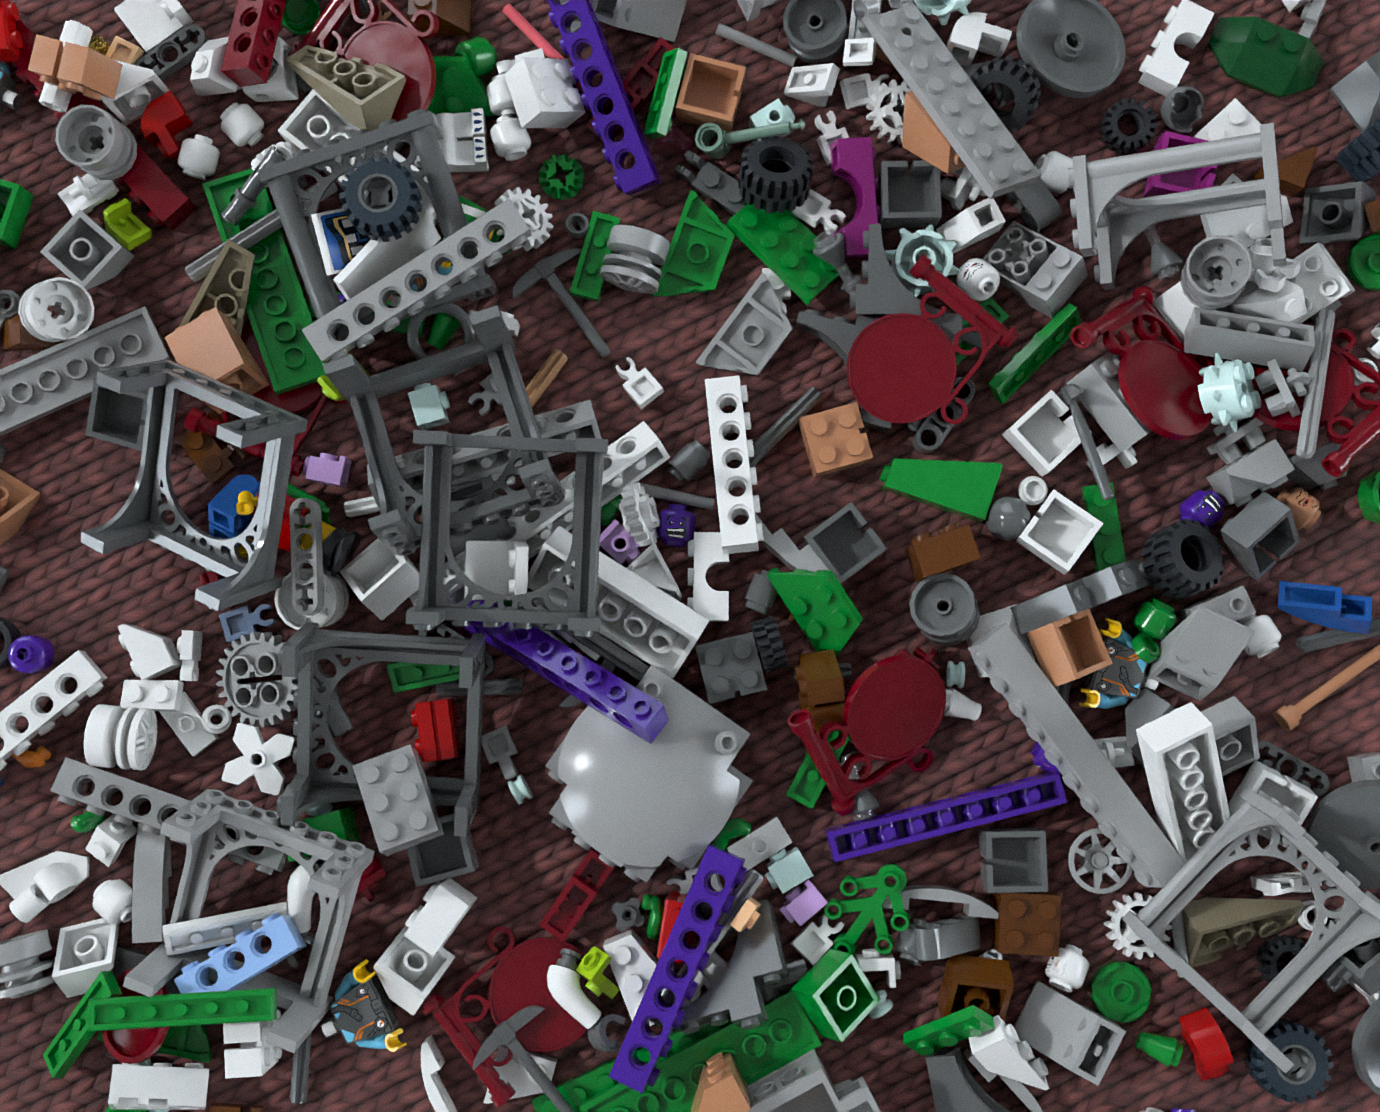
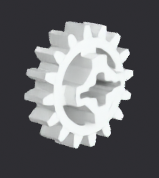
[866,79,912,144]
[494,187,553,251]
[619,482,660,547]
[1104,892,1172,959]

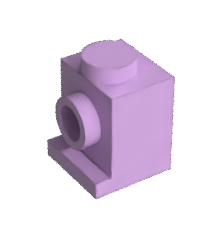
[303,453,352,489]
[600,519,642,566]
[780,879,828,926]

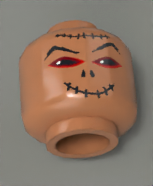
[1276,487,1321,530]

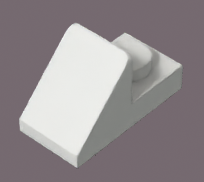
[783,63,840,107]

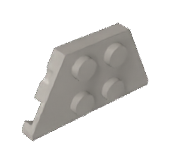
[696,272,793,376]

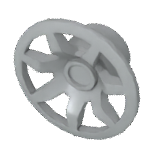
[1068,828,1133,894]

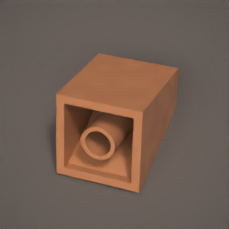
[902,91,966,174]
[165,307,269,414]

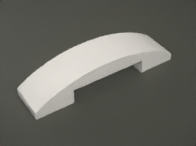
[843,0,882,66]
[421,1035,458,1112]

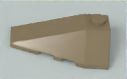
[285,45,406,132]
[179,239,256,337]
[1182,897,1304,968]

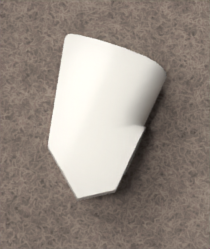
[0,851,90,923]

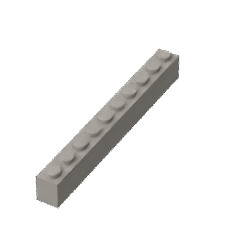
[968,623,1186,888]

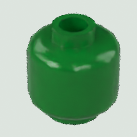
[453,37,497,77]
[1132,598,1177,641]

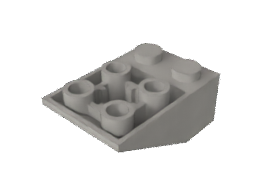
[592,0,687,42]
[982,221,1088,318]
[1148,605,1254,701]
[1013,980,1126,1086]

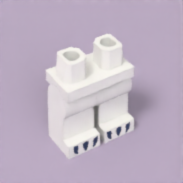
[414,108,489,172]

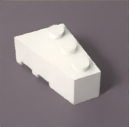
[603,929,692,1026]
[108,1063,209,1110]

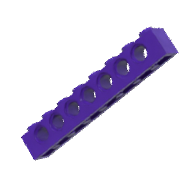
[544,0,661,195]
[464,600,669,744]
[824,773,1067,862]
[608,844,747,1093]

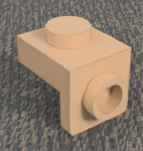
[105,36,145,65]
[730,888,762,932]

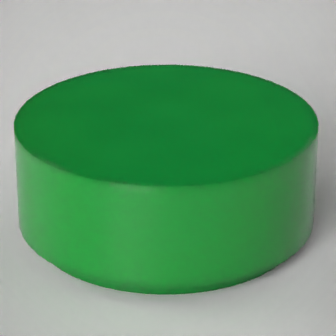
[1131,633,1160,664]

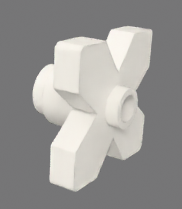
[1246,238,1301,292]
[222,723,297,795]

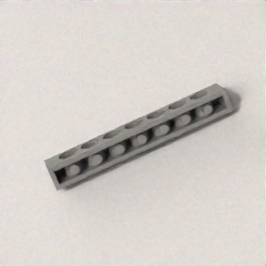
[302,198,531,363]
[367,400,602,507]
[50,757,288,875]

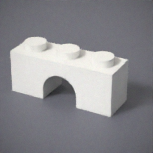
[1138,0,1214,96]
[687,532,729,622]

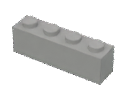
[1184,307,1315,372]

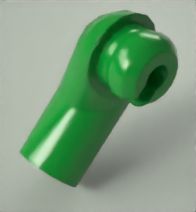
[601,494,623,526]
[70,811,105,833]
[712,818,751,850]
[641,893,664,940]

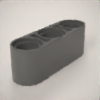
[1005,178,1062,232]
[913,377,975,454]
[914,915,981,961]

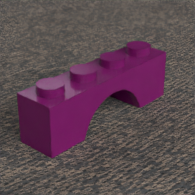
[830,137,883,260]

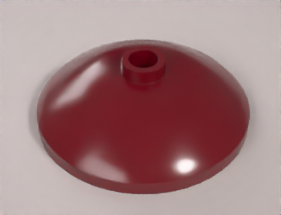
[101,969,169,1064]

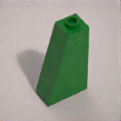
[879,458,1003,523]

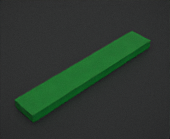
[88,987,277,1031]

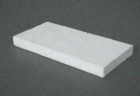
[333,200,441,318]

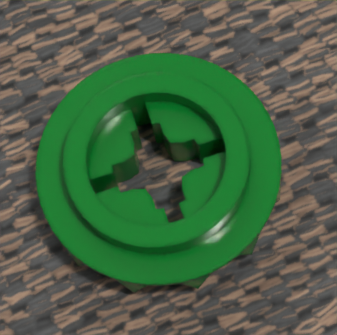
[539,154,584,200]

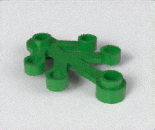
[824,864,910,955]

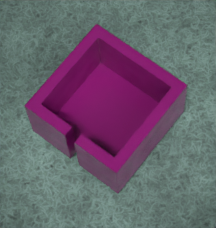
[1143,131,1217,198]

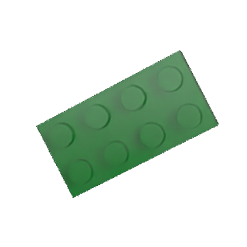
[726,204,847,305]

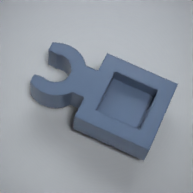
[219,604,276,643]

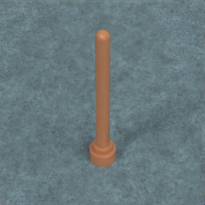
[1273,644,1380,732]

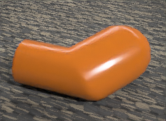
[11,746,51,768]

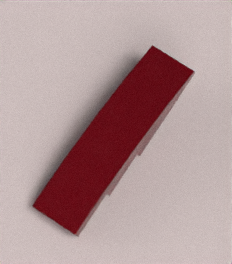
[586,37,675,141]
[539,847,616,942]

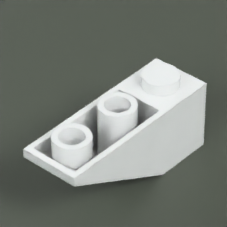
[968,1015,1049,1090]

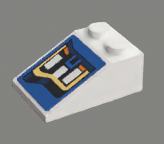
[311,208,371,276]

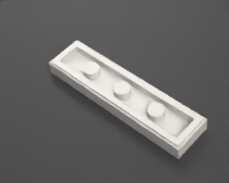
[162,902,288,956]

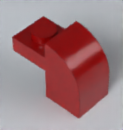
[141,90,193,164]
[1179,1007,1233,1082]

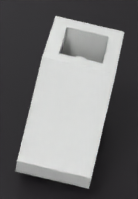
[935,198,1006,254]
[117,624,182,680]

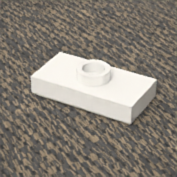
[159,692,219,756]
[727,816,792,871]

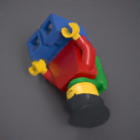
[208,474,361,577]

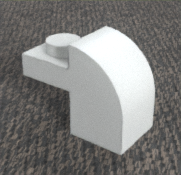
[946,12,1012,68]

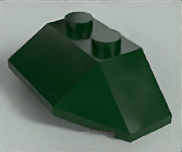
[1207,16,1324,99]

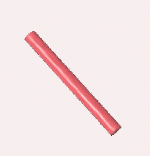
[502,3,583,91]

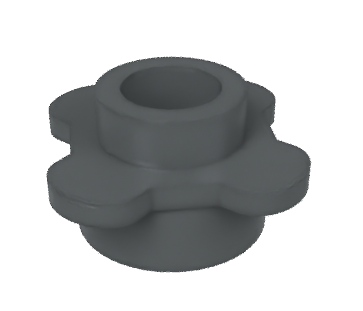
[612,897,645,931]

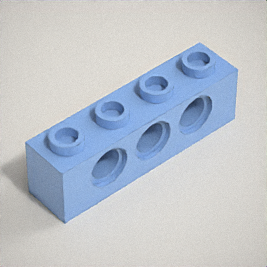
[174,912,307,993]

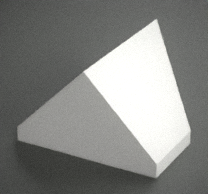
[627,542,682,601]

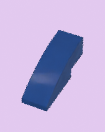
[1277,581,1372,634]

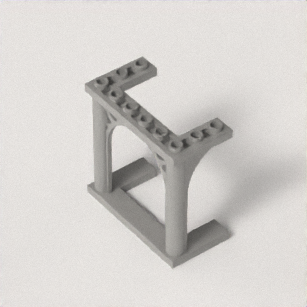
[1068,123,1287,290]
[1122,788,1380,1073]
[123,789,375,1053]

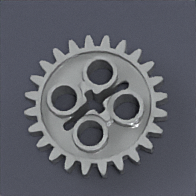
[216,631,298,728]

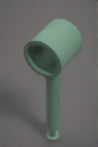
[695,119,805,159]

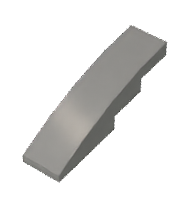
[745,513,844,589]
[132,817,172,943]

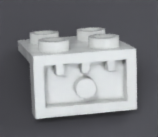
[114,0,194,53]
[1286,243,1356,324]
[464,540,529,606]

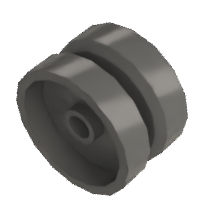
[783,0,849,65]
[909,573,980,646]

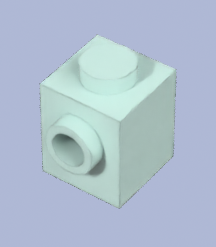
[749,98,795,141]
[408,383,450,430]
[765,846,814,894]

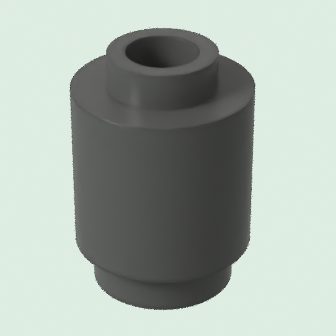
[668,440,711,483]
[745,570,778,615]

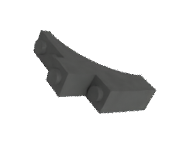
[850,224,962,344]
[795,309,892,433]
[1010,557,1153,635]
[675,899,789,1034]
[926,1047,1011,1112]

